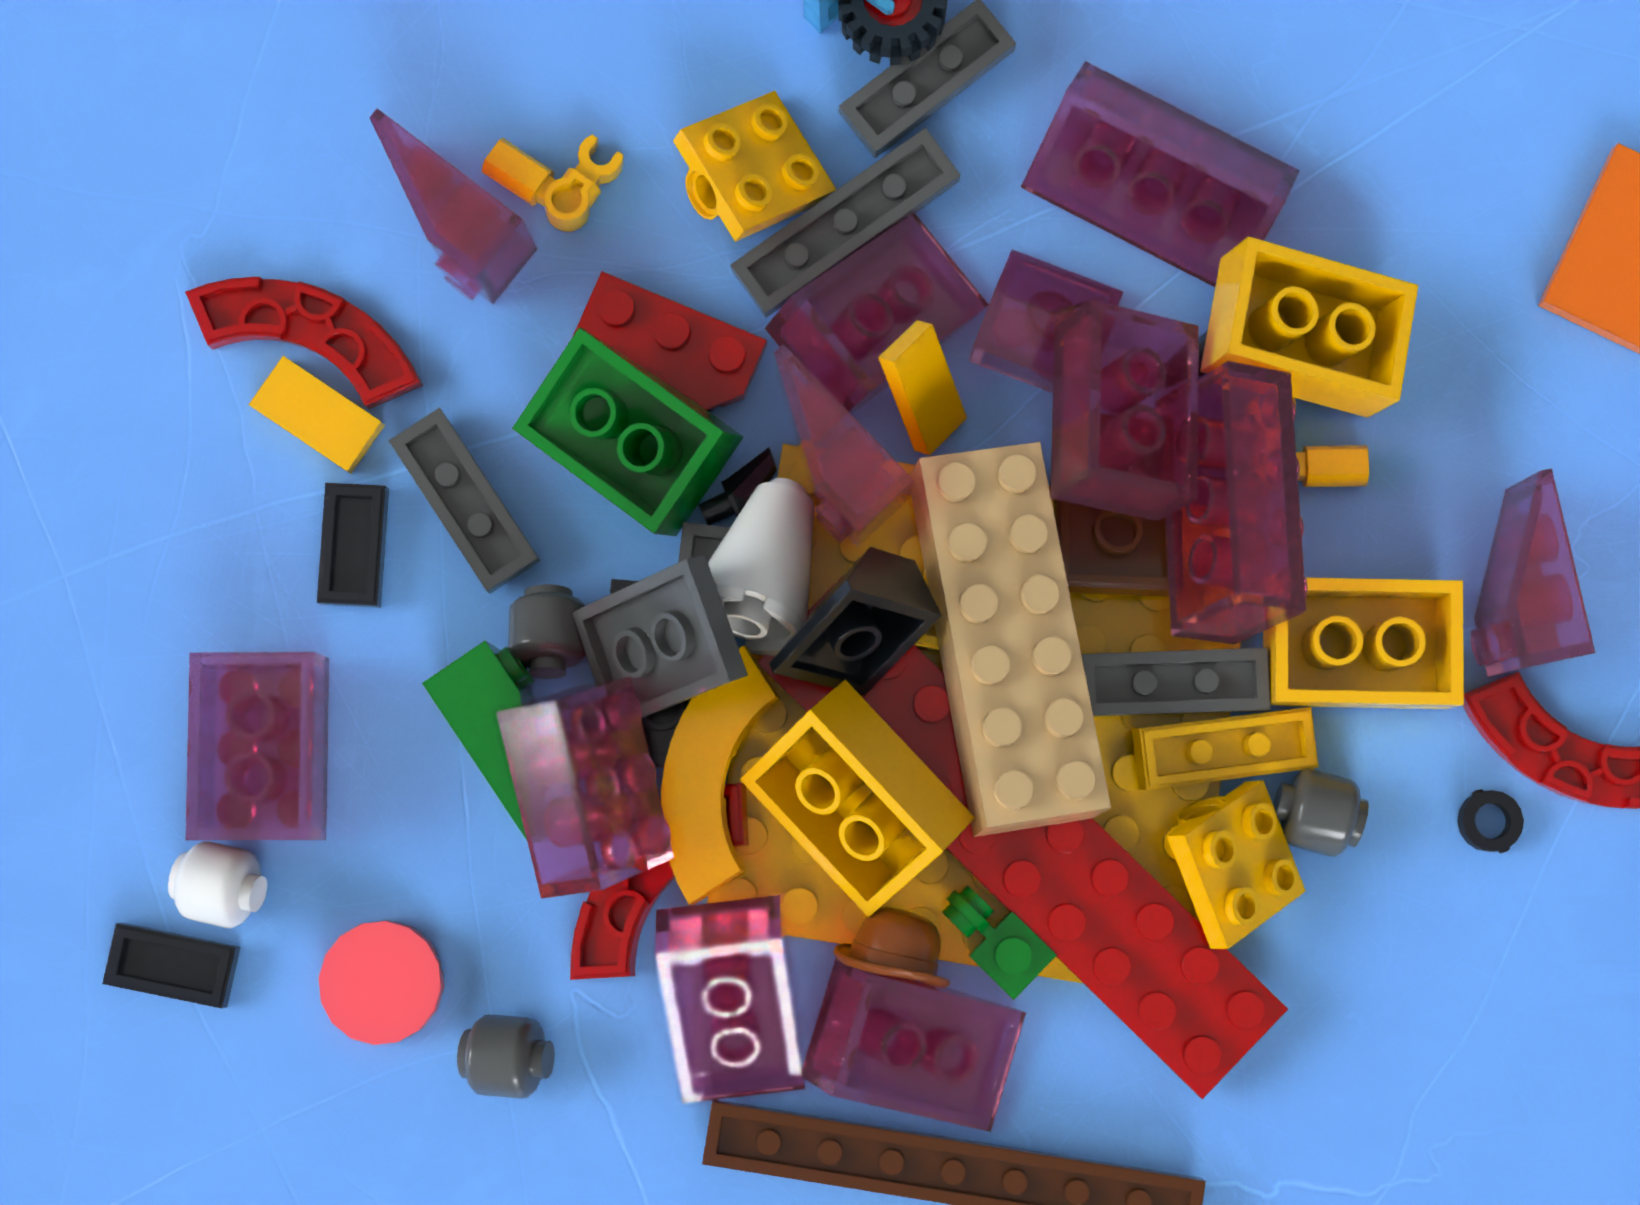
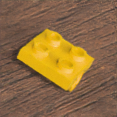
[673,91,837,242]
[1167,780,1306,949]

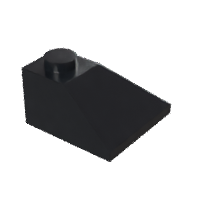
[769,547,942,696]

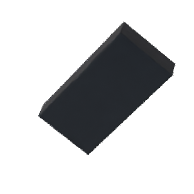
[317,483,389,608]
[102,923,241,1008]

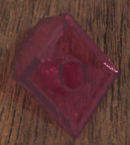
[969,249,1123,403]

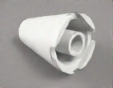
[708,478,814,656]

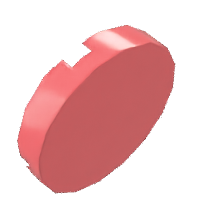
[318,920,444,1045]

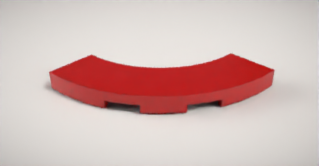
[185,277,423,409]
[1463,672,1640,809]
[570,783,749,980]

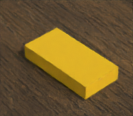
[878,320,967,455]
[248,356,385,474]

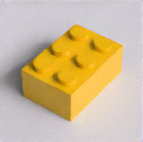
[1200,236,1418,418]
[1263,577,1464,709]
[740,680,975,918]

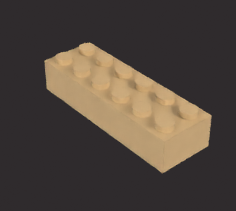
[908,442,1111,837]

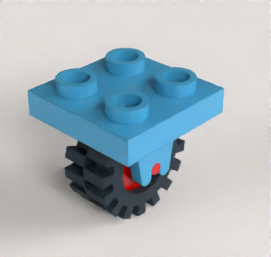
[804,0,948,65]

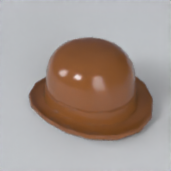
[833,907,950,988]

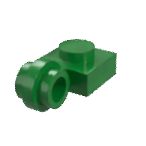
[942,885,1057,1000]

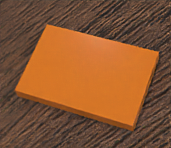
[1538,143,1640,354]

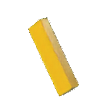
[1132,707,1319,790]

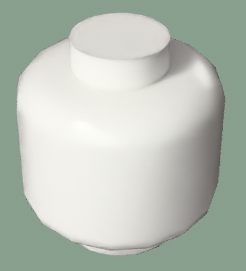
[168,841,267,928]

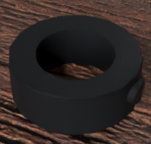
[1457,789,1524,853]

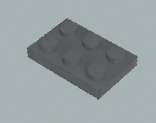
[572,554,748,729]

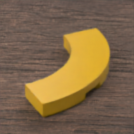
[660,645,781,905]

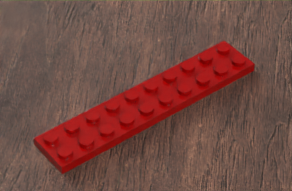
[758,576,1288,1099]

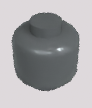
[508,584,586,679]
[1273,768,1369,856]
[457,1014,555,1099]

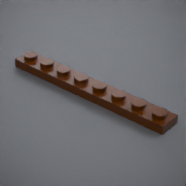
[702,1099,1206,1205]

